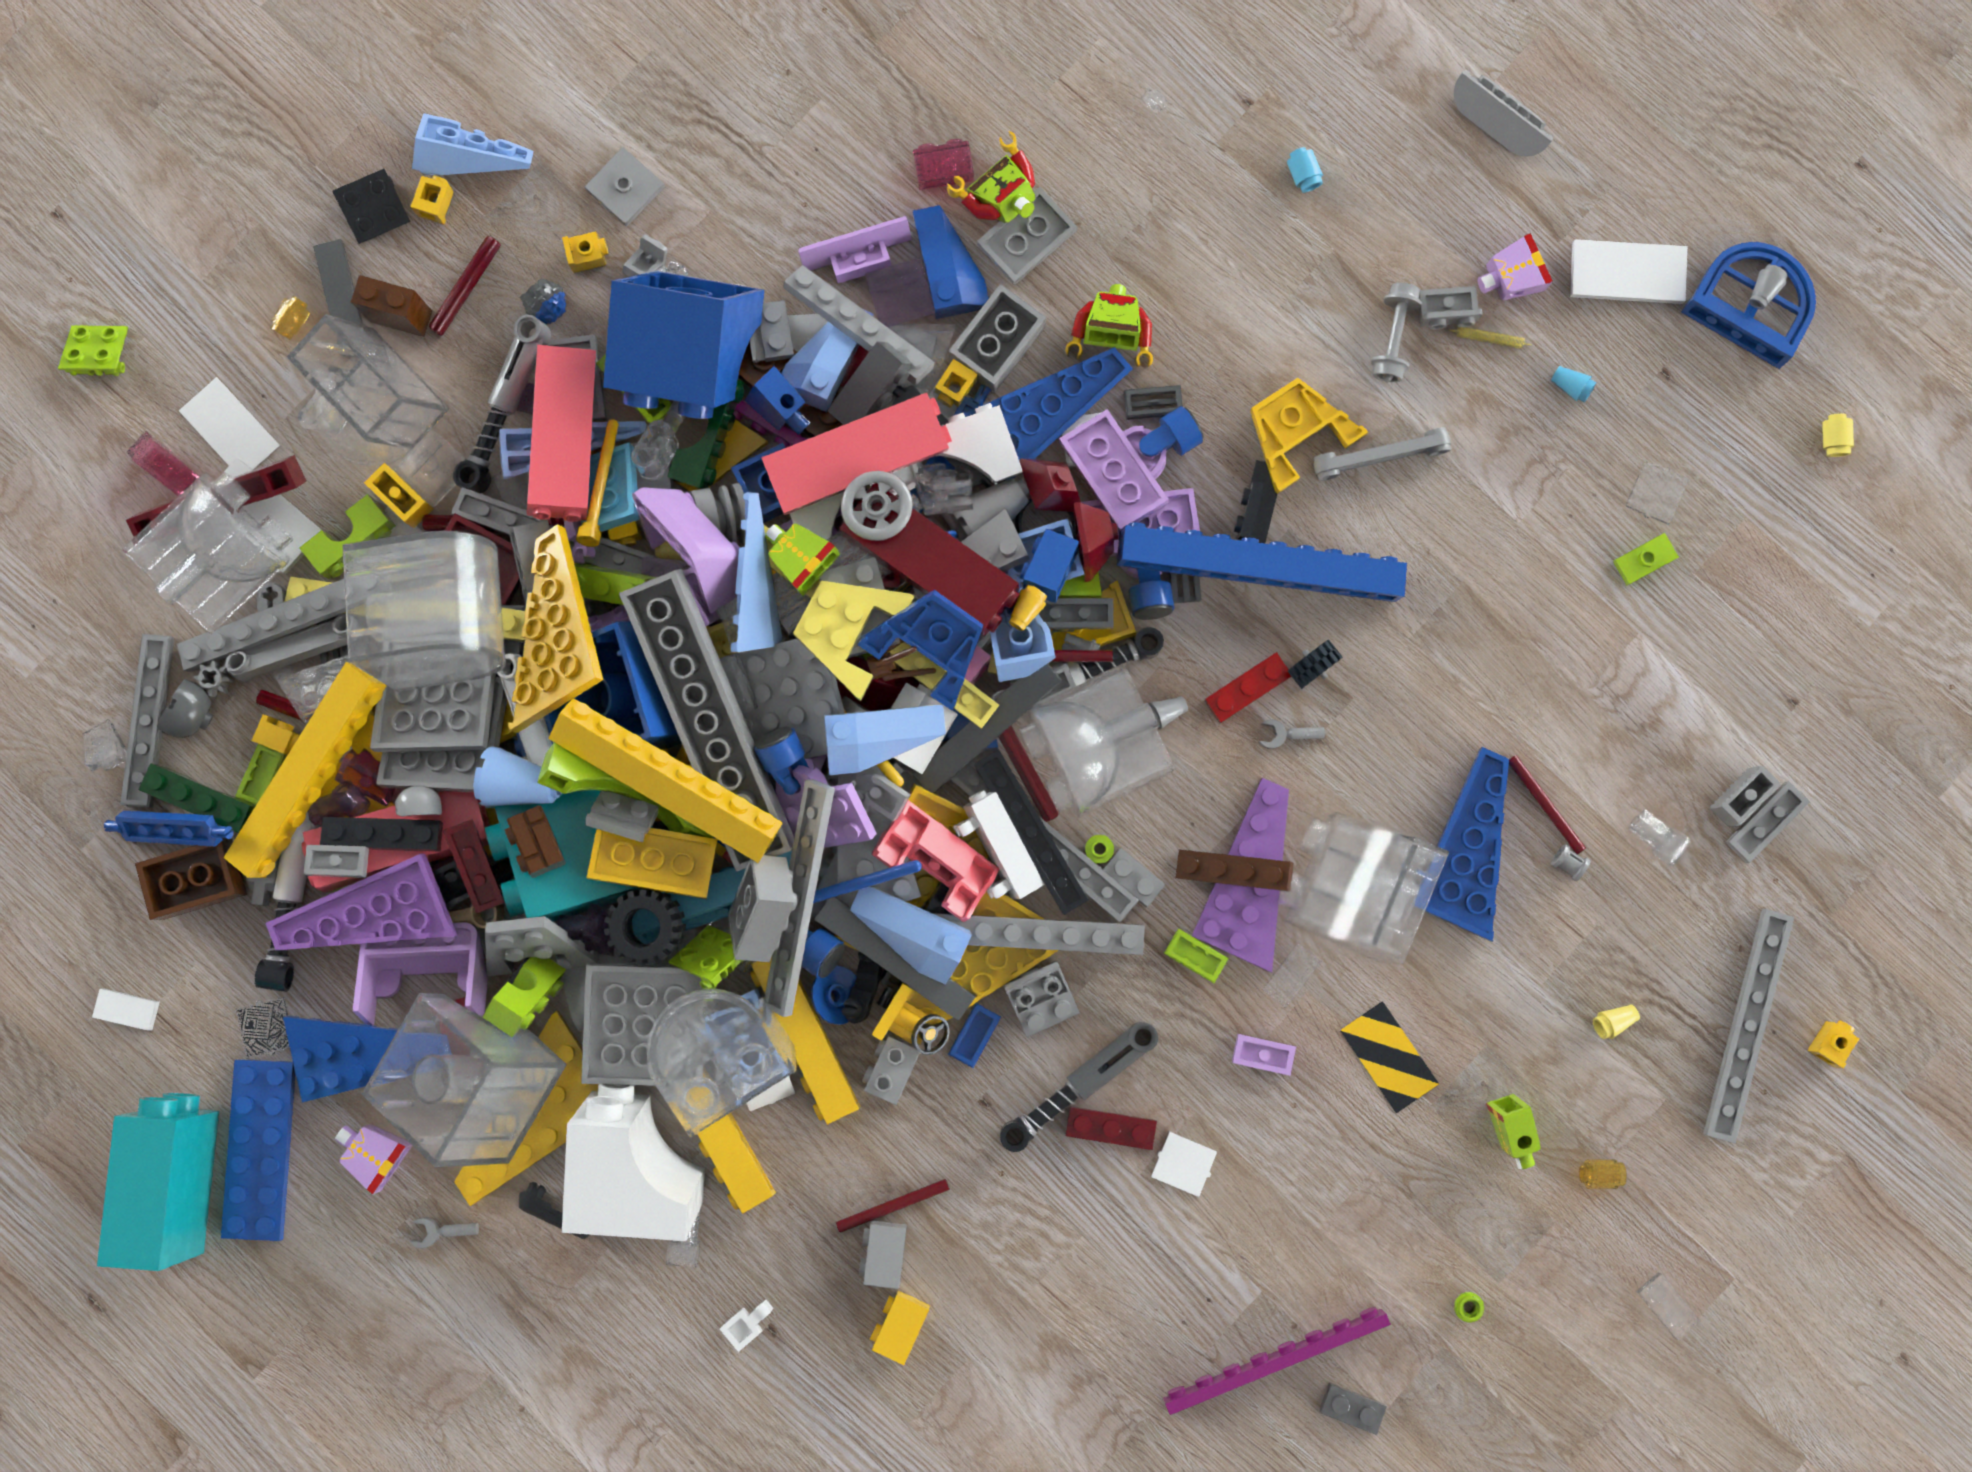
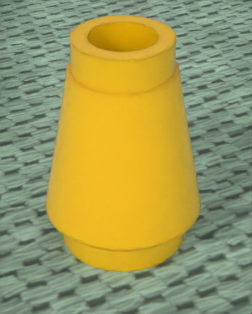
[1008,585,1047,631]

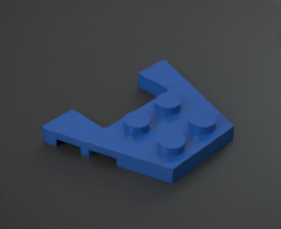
[857,590,983,711]

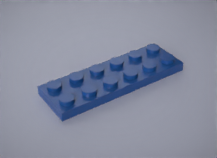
[221,1059,296,1241]

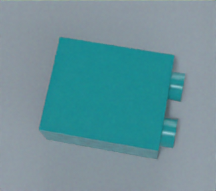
[485,790,653,922]
[97,1093,220,1271]

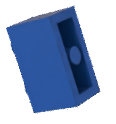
[1020,529,1079,603]

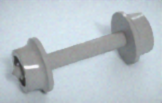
[1371,283,1422,383]

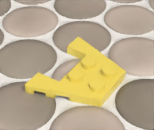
[793,580,915,701]

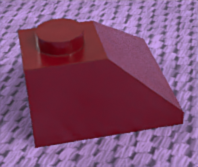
[1019,458,1081,512]
[1074,502,1119,582]

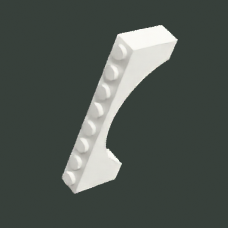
[790,403,1023,542]

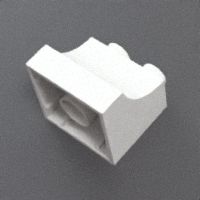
[562,1084,705,1241]

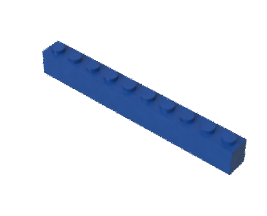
[1116,522,1407,602]

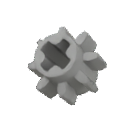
[194,661,234,698]

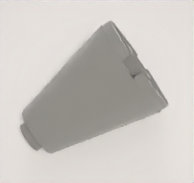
[948,478,1030,536]

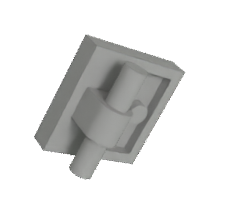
[1003,961,1080,1037]

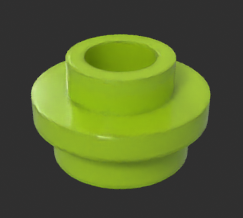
[1085,835,1114,864]
[1454,1292,1484,1323]

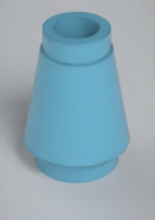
[1551,366,1597,402]

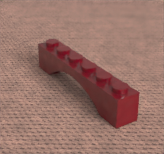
[126,455,307,546]

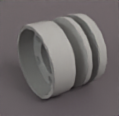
[689,483,745,543]

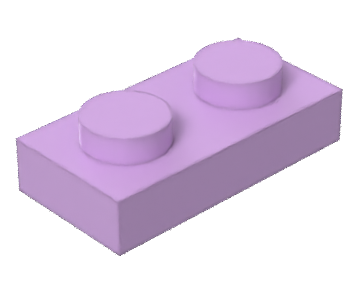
[1232,1034,1296,1076]

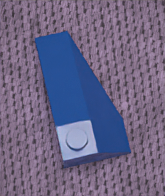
[913,205,989,319]

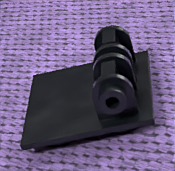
[332,168,411,244]

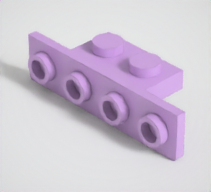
[798,216,912,284]

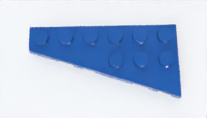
[1411,747,1509,942]
[283,1015,455,1103]

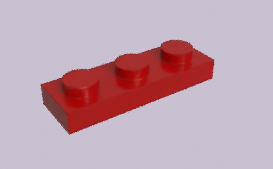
[1204,652,1291,723]

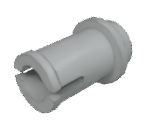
[1062,633,1100,650]

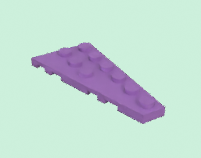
[1191,778,1289,973]
[265,853,458,950]

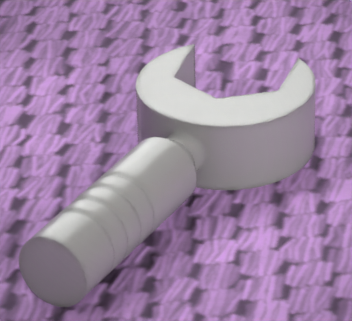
[1258,719,1325,749]
[410,1217,479,1248]

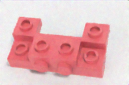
[872,800,999,923]

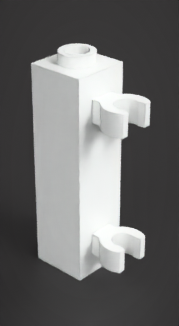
[953,790,1045,899]

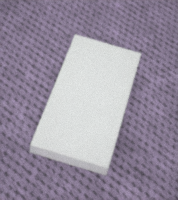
[1570,239,1688,304]
[211,458,322,574]

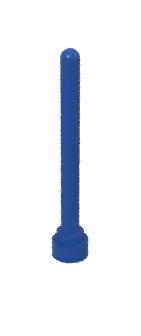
[813,860,922,903]

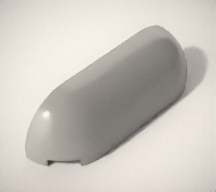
[1454,71,1553,156]

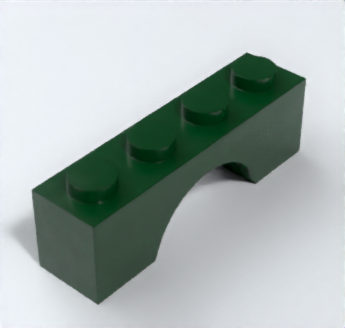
[667,379,744,489]
[138,763,256,833]

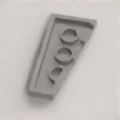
[913,509,1030,599]

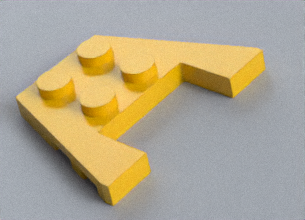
[1250,378,1368,494]

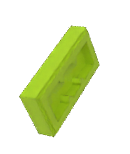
[1613,533,1679,586]
[235,744,287,805]
[1163,928,1229,984]

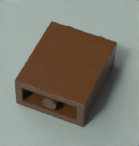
[351,275,432,337]

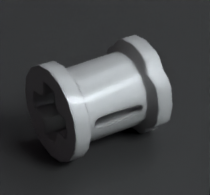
[1551,844,1591,881]

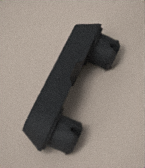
[842,951,883,1024]
[519,1182,590,1239]

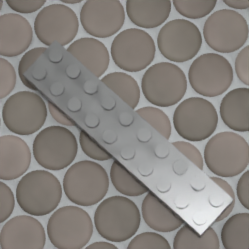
[619,568,794,872]

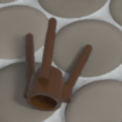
[867,638,936,682]

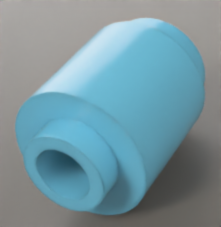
[1287,147,1323,193]

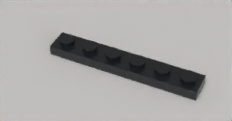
[974,749,1089,915]

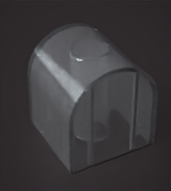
[343,531,506,692]

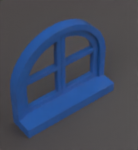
[1681,242,1816,369]

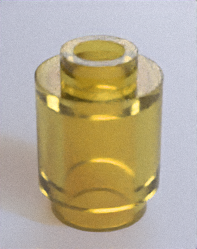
[270,296,310,340]
[1579,1159,1627,1189]

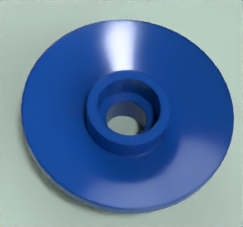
[811,966,857,1025]

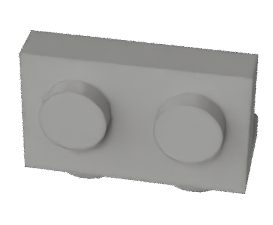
[1419,286,1483,330]

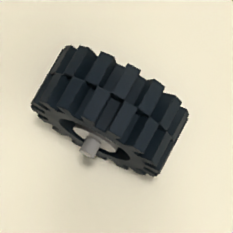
[1288,639,1343,689]

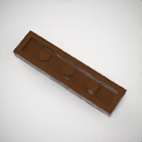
[1175,849,1294,892]

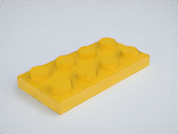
[587,828,718,899]

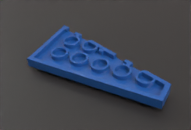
[964,347,1133,481]

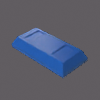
[948,1003,1001,1068]

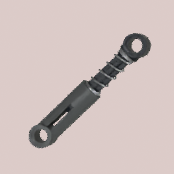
[1000,1022,1158,1152]

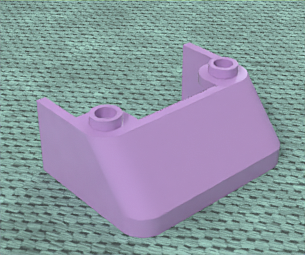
[632,487,740,614]
[353,922,488,1025]

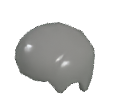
[395,786,442,816]

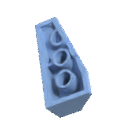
[781,309,873,412]
[989,568,1055,682]
[850,886,972,985]

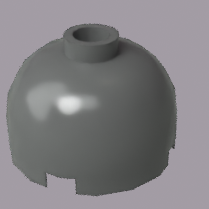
[157,679,214,738]

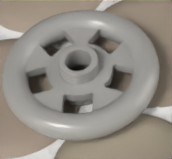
[841,471,913,541]

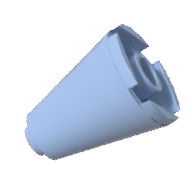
[473,746,562,806]

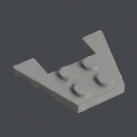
[485,916,599,976]

